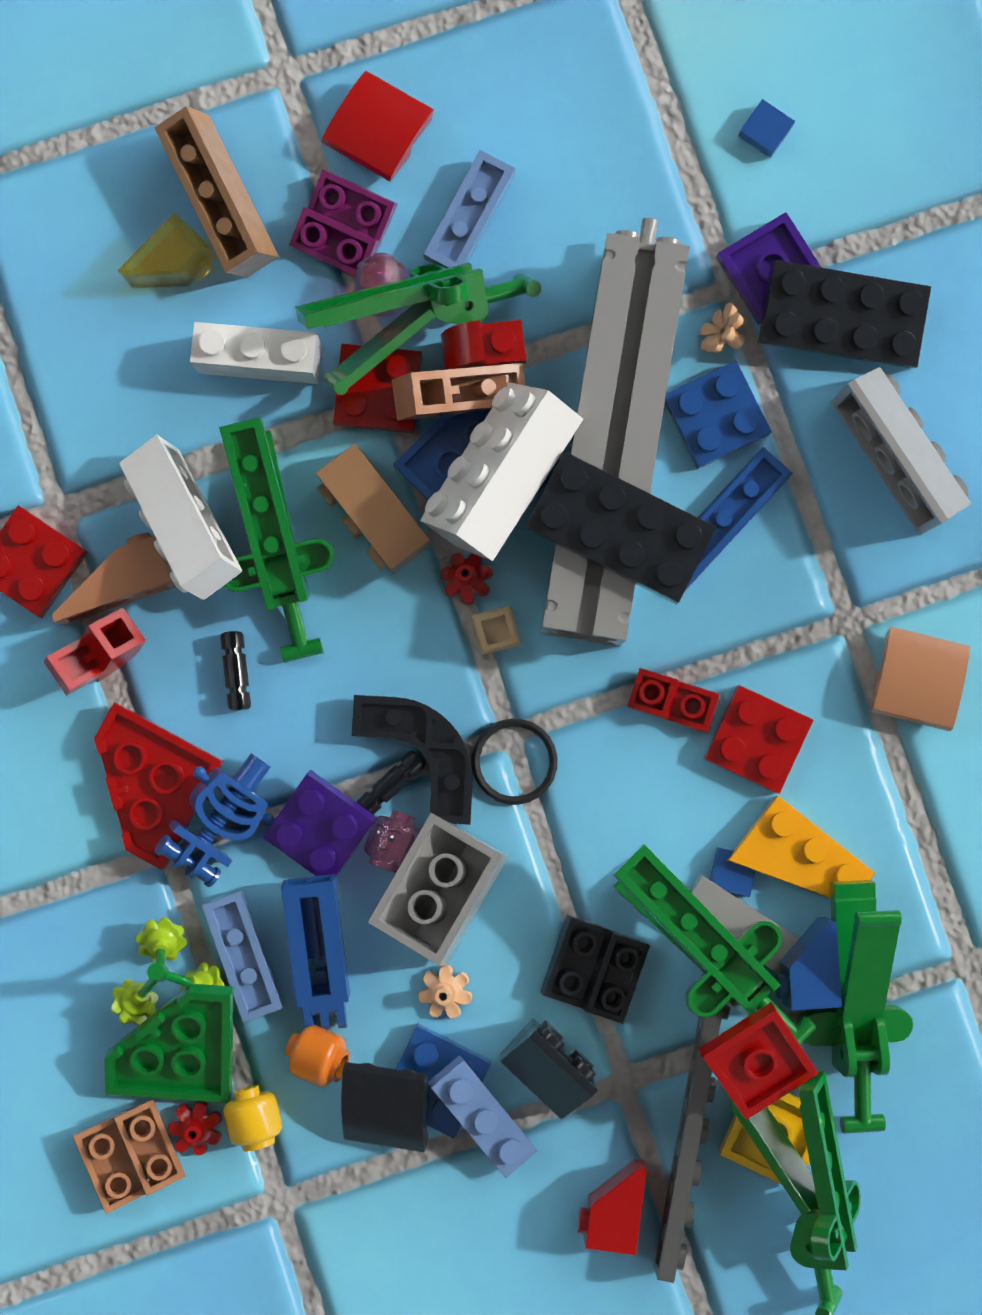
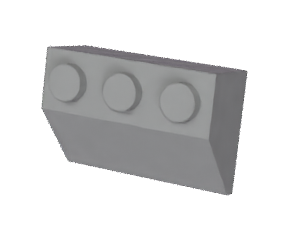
[368,813,509,966]

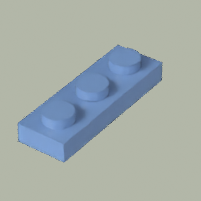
[423,150,515,268]
[202,890,284,1023]
[428,1055,537,1178]

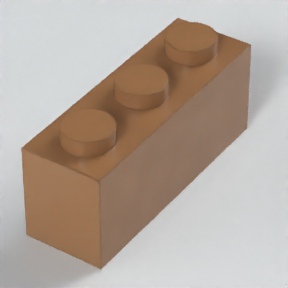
[316,443,431,574]

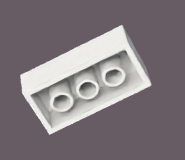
[420,382,583,561]

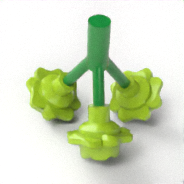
[110,917,225,1026]

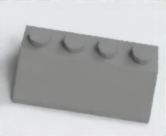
[831,367,971,535]

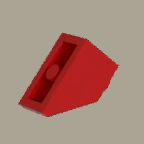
[577,1159,647,1255]

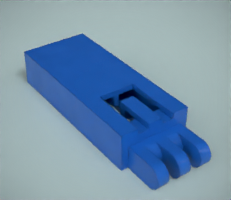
[281,874,350,1030]

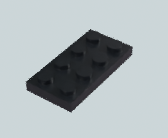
[758,260,931,368]
[526,451,717,604]

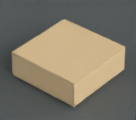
[471,605,521,656]

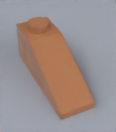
[392,363,526,421]
[51,532,176,625]

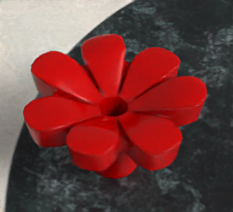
[440,553,493,605]
[168,1101,222,1155]

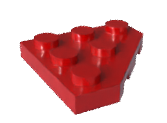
[94,702,224,870]

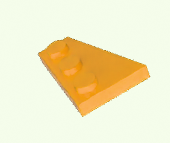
[727,796,875,899]

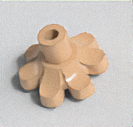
[699,303,745,353]
[418,964,473,1019]

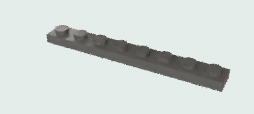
[653,1002,731,1283]

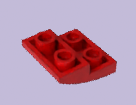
[321,70,434,182]

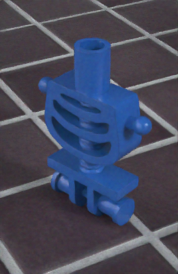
[154,753,275,887]

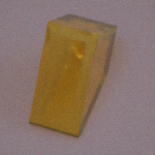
[117,213,216,288]

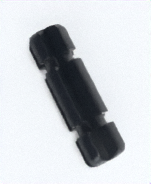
[220,631,251,711]
[356,750,426,815]

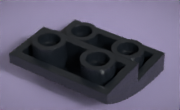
[540,914,650,1024]
[341,1062,429,1152]

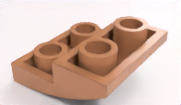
[871,627,970,732]
[72,1099,185,1214]

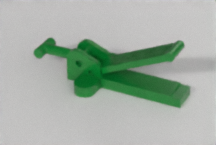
[295,263,541,395]
[219,417,334,663]
[612,844,816,1045]
[796,880,913,1134]
[730,1071,861,1315]

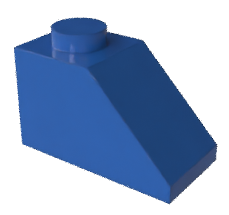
[774,917,842,1011]

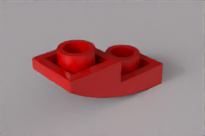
[627,668,721,734]

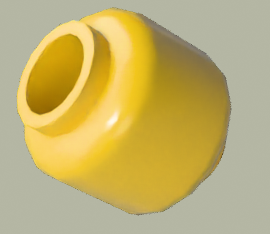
[223,1085,282,1152]

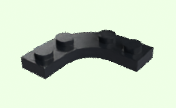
[352,695,473,825]

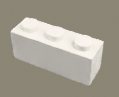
[190,322,322,384]

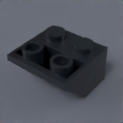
[500,1018,598,1120]

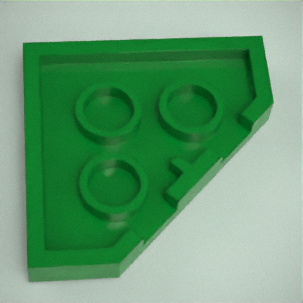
[104,984,233,1103]

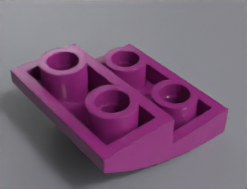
[289,169,398,279]

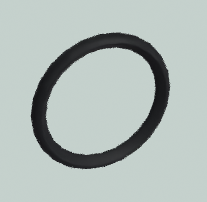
[472,719,558,805]

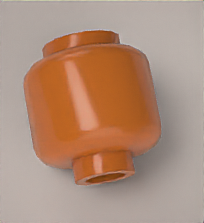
[285,1025,350,1087]

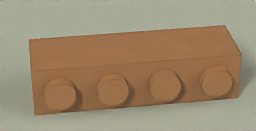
[154,106,279,277]

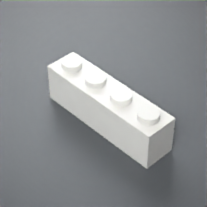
[119,434,243,600]

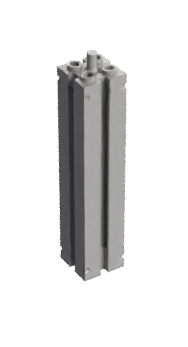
[540,218,690,647]

